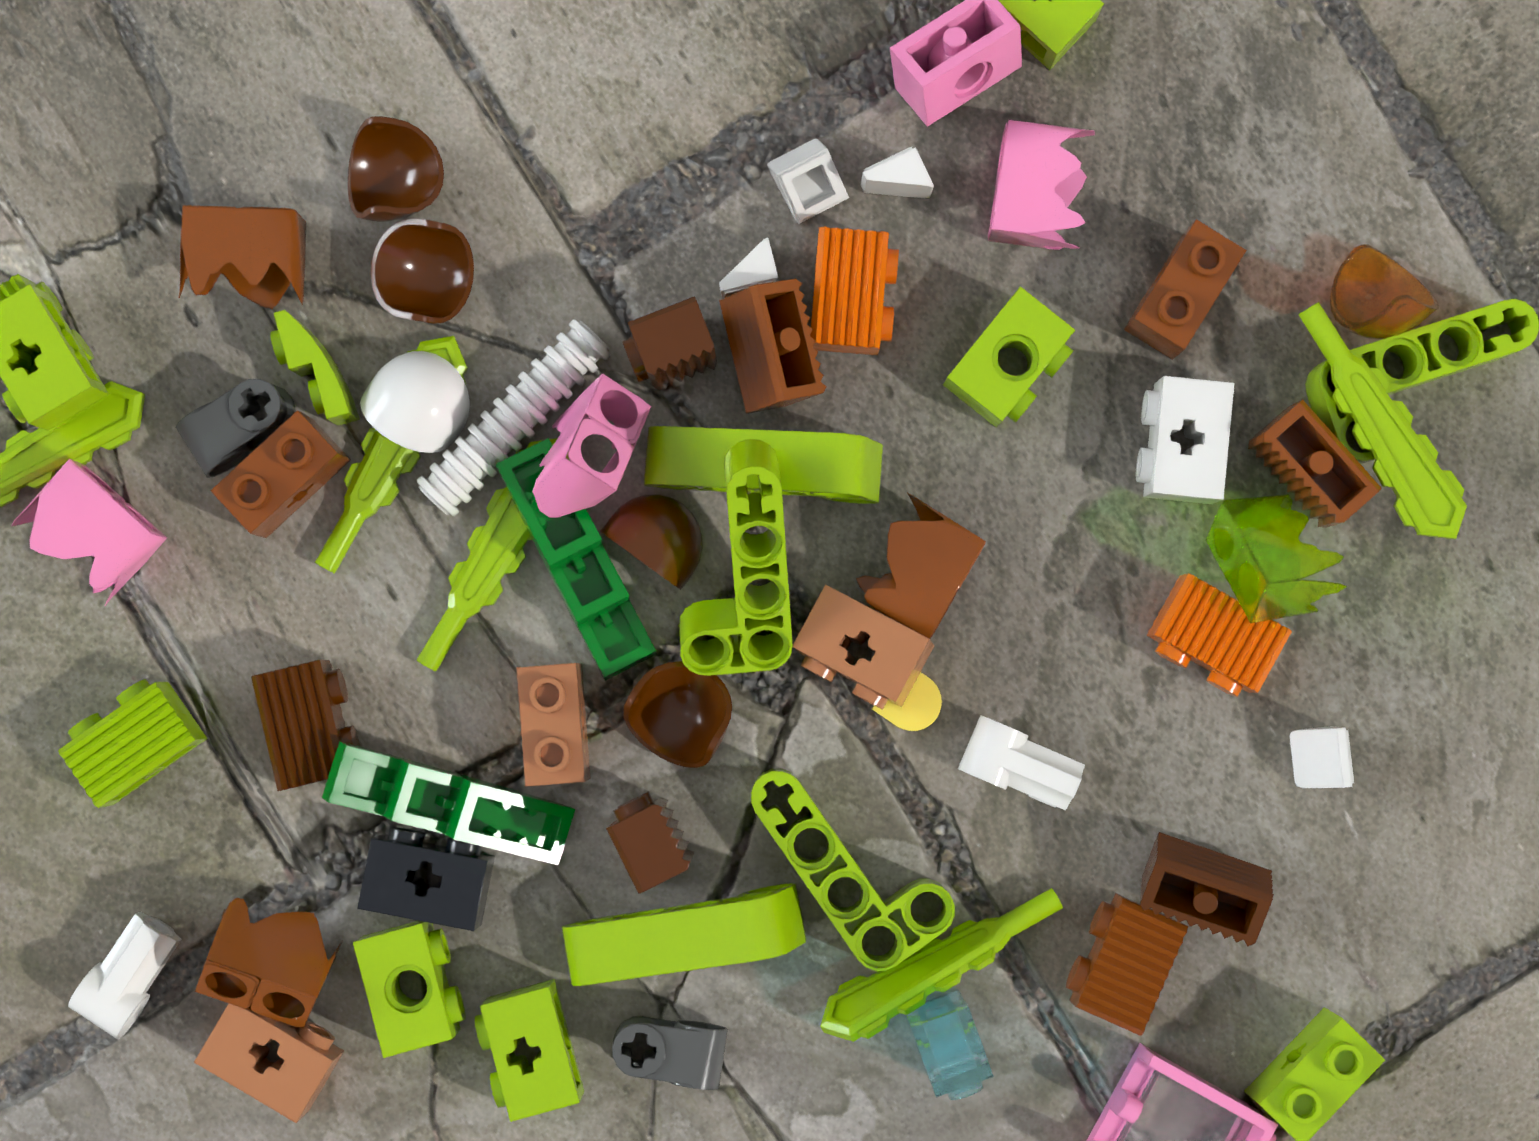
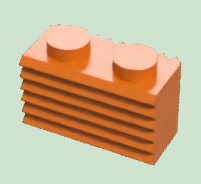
[810,226,899,355]
[1147,573,1292,697]

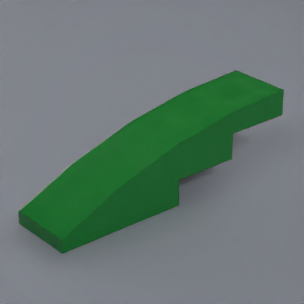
[496,438,656,681]
[322,741,576,865]

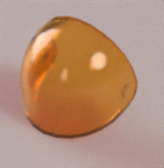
[1330,244,1439,339]

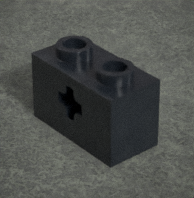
[357,827,495,931]

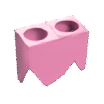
[988,120,1095,250]
[533,374,652,518]
[11,459,167,606]

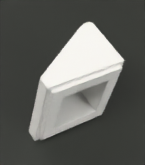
[767,139,849,224]
[861,147,934,198]
[719,237,778,299]
[1289,726,1354,788]

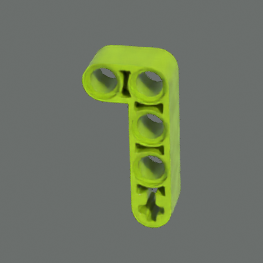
[1305,299,1539,464]
[644,426,883,504]
[679,439,793,676]
[751,769,955,971]
[562,883,806,986]

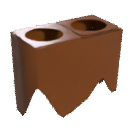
[179,205,306,309]
[856,492,986,639]
[195,898,343,1028]

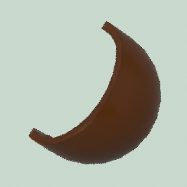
[348,116,444,222]
[370,219,474,324]
[600,494,702,590]
[623,661,732,768]

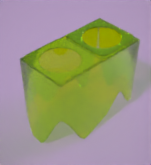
[1206,494,1347,623]

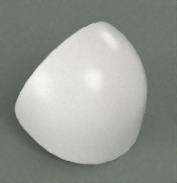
[360,351,470,453]

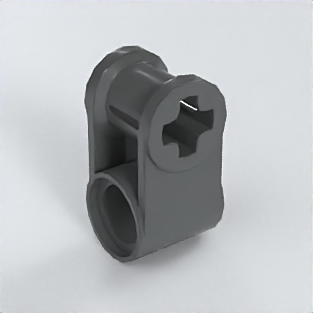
[175,379,295,478]
[612,1016,728,1090]

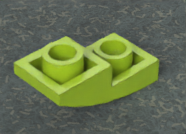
[270,310,360,426]

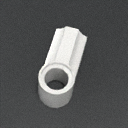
[958,715,1085,811]
[68,912,182,1039]

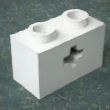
[1136,376,1234,504]

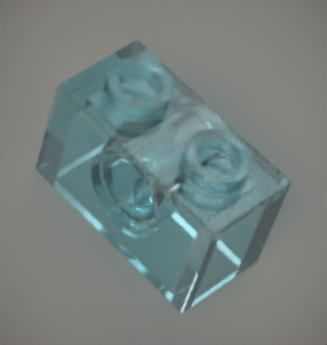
[906,990,994,1100]

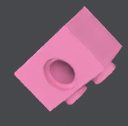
[890,0,1022,127]

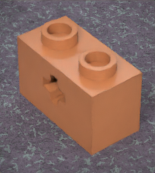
[793,584,934,710]
[517,663,591,787]
[194,1004,344,1123]

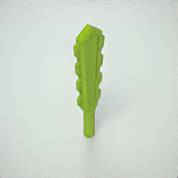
[1298,302,1467,539]
[315,336,468,574]
[0,381,145,507]
[417,438,570,672]
[820,888,1063,1042]

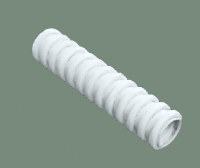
[417,319,611,517]

